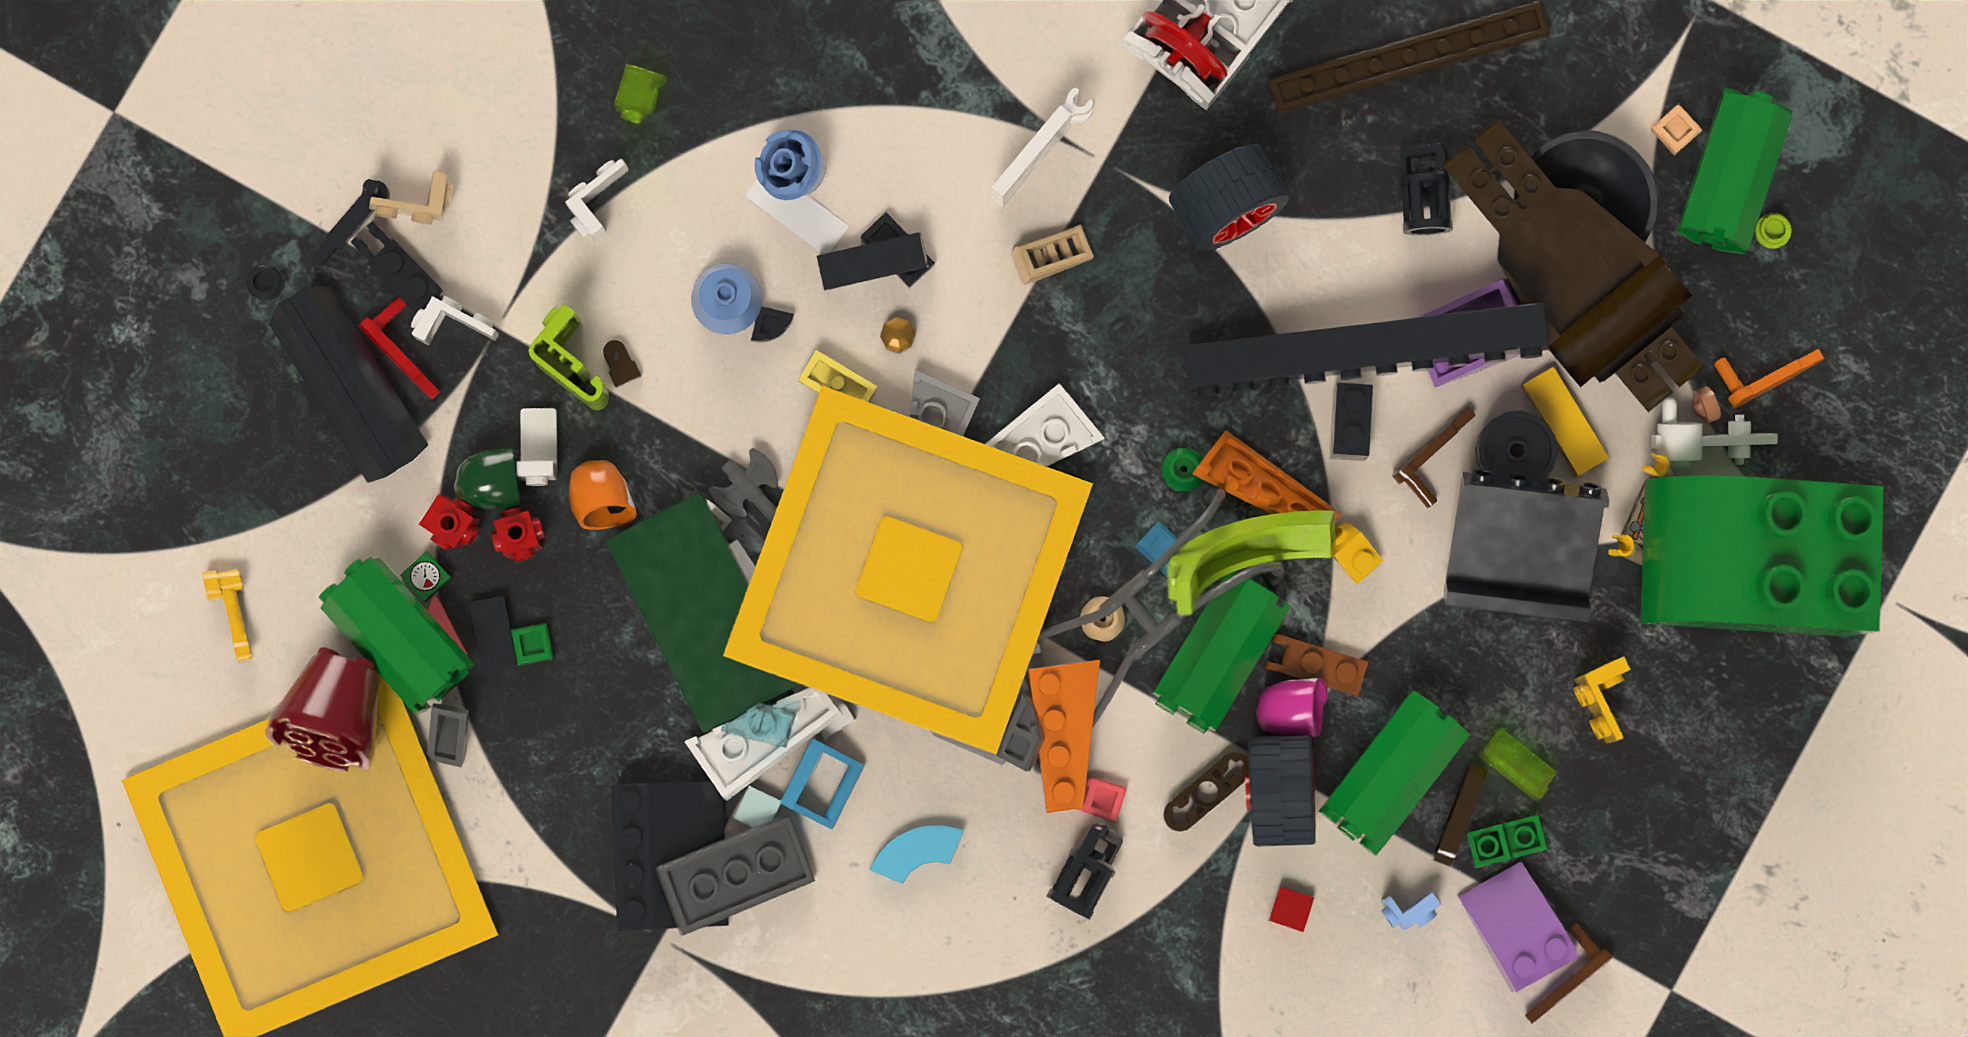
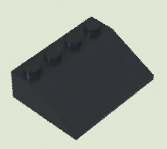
[611,781,729,931]

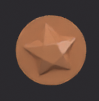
[1692,386,1721,424]

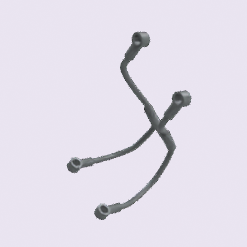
[1032,489,1284,775]

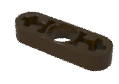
[1163,753,1249,832]
[1433,763,1487,867]

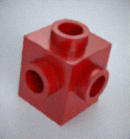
[419,494,481,550]
[490,507,545,562]

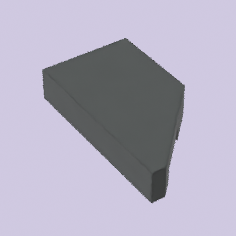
[996,695,1045,772]

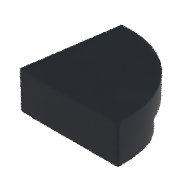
[751,306,794,343]

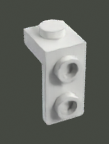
[565,159,628,241]
[411,296,499,346]
[517,408,557,486]

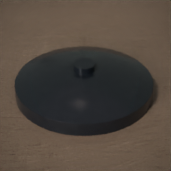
[1513,130,1658,242]

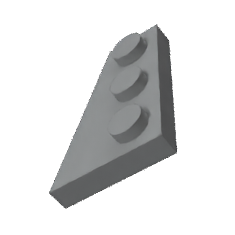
[910,369,980,437]

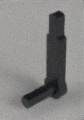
[312,179,390,266]

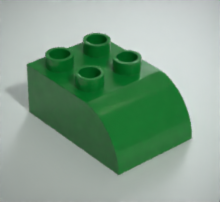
[1641,476,1884,637]

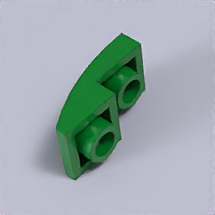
[1467,814,1549,868]

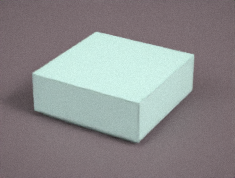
[734,786,781,827]

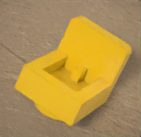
[1332,522,1383,585]

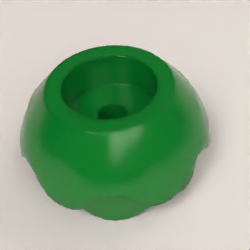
[1161,448,1203,492]

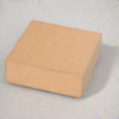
[1650,104,1702,156]

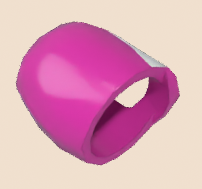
[1255,678,1328,738]

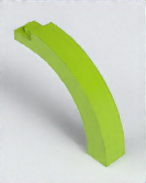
[1167,510,1336,615]

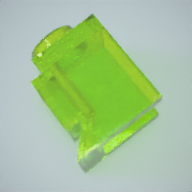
[614,64,668,123]

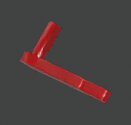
[358,297,440,400]

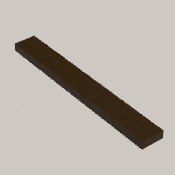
[1267,1,1550,115]

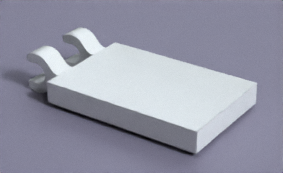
[992,88,1093,209]

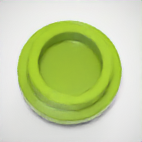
[1755,213,1791,249]

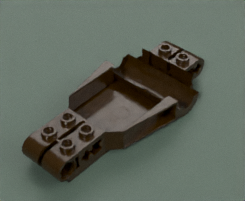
[1442,119,1704,413]

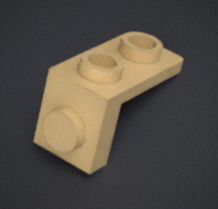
[369,171,453,224]

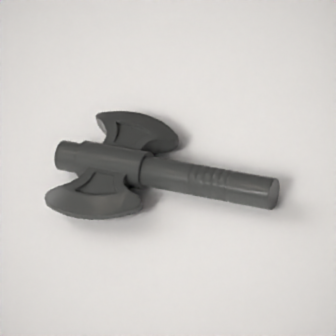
[709,448,778,523]

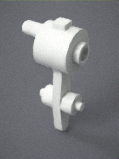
[1651,397,1778,467]

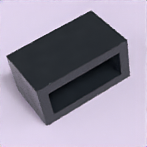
[1330,383,1373,461]

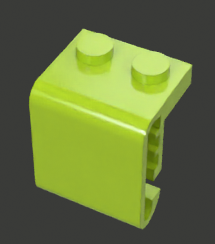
[529,304,609,410]

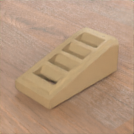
[1011,225,1094,285]

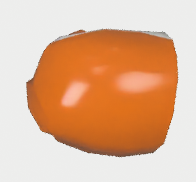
[568,460,637,530]

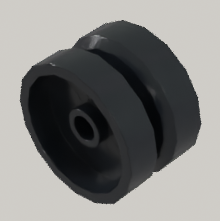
[1475,411,1558,481]

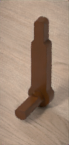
[1391,407,1476,508]
[1525,923,1615,1024]

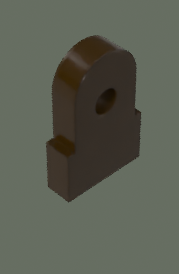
[603,340,642,388]

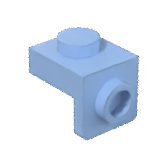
[1381,893,1441,930]

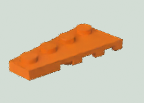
[1193,430,1342,523]
[1027,660,1100,813]

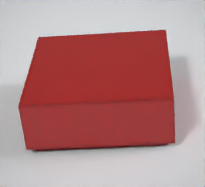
[1268,886,1315,932]

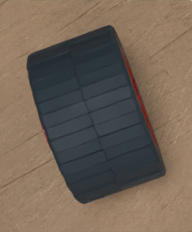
[1169,144,1290,251]
[1245,735,1316,847]

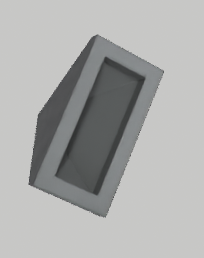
[427,703,469,768]

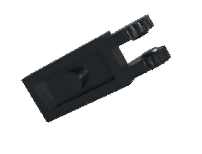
[350,221,443,313]

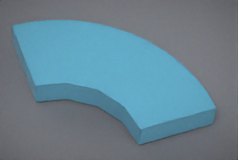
[869,825,964,884]

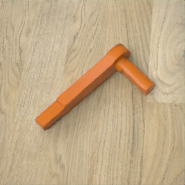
[1714,349,1824,408]

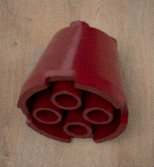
[265,648,380,772]

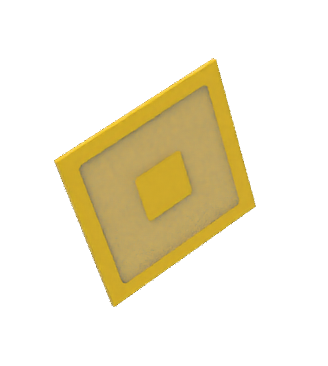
[723,386,1093,755]
[122,673,498,1037]

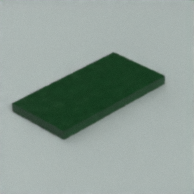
[605,491,799,733]

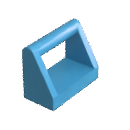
[780,738,865,830]

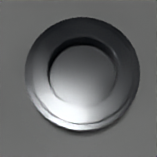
[246,264,284,301]

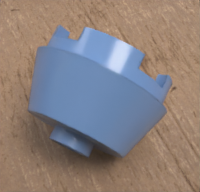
[755,130,826,200]
[691,264,762,334]

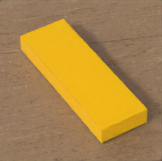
[1522,366,1609,477]

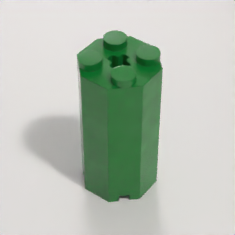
[1676,88,1793,254]
[318,557,475,715]
[1153,572,1291,734]
[1318,691,1470,856]

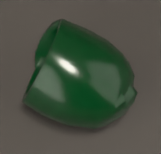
[453,447,521,510]

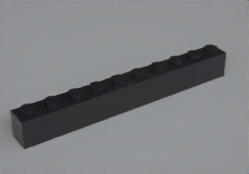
[1184,302,1550,397]

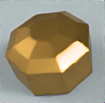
[880,317,916,354]

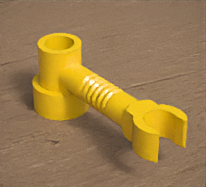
[202,568,252,662]

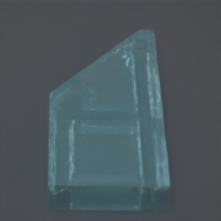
[721,703,796,749]

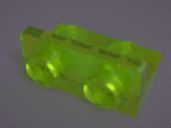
[1478,729,1556,801]

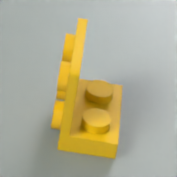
[1573,657,1630,744]

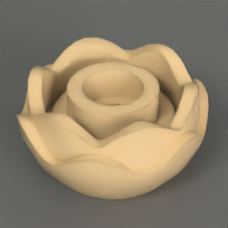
[1080,596,1125,642]

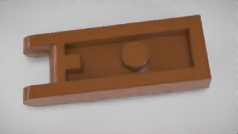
[1265,634,1368,697]

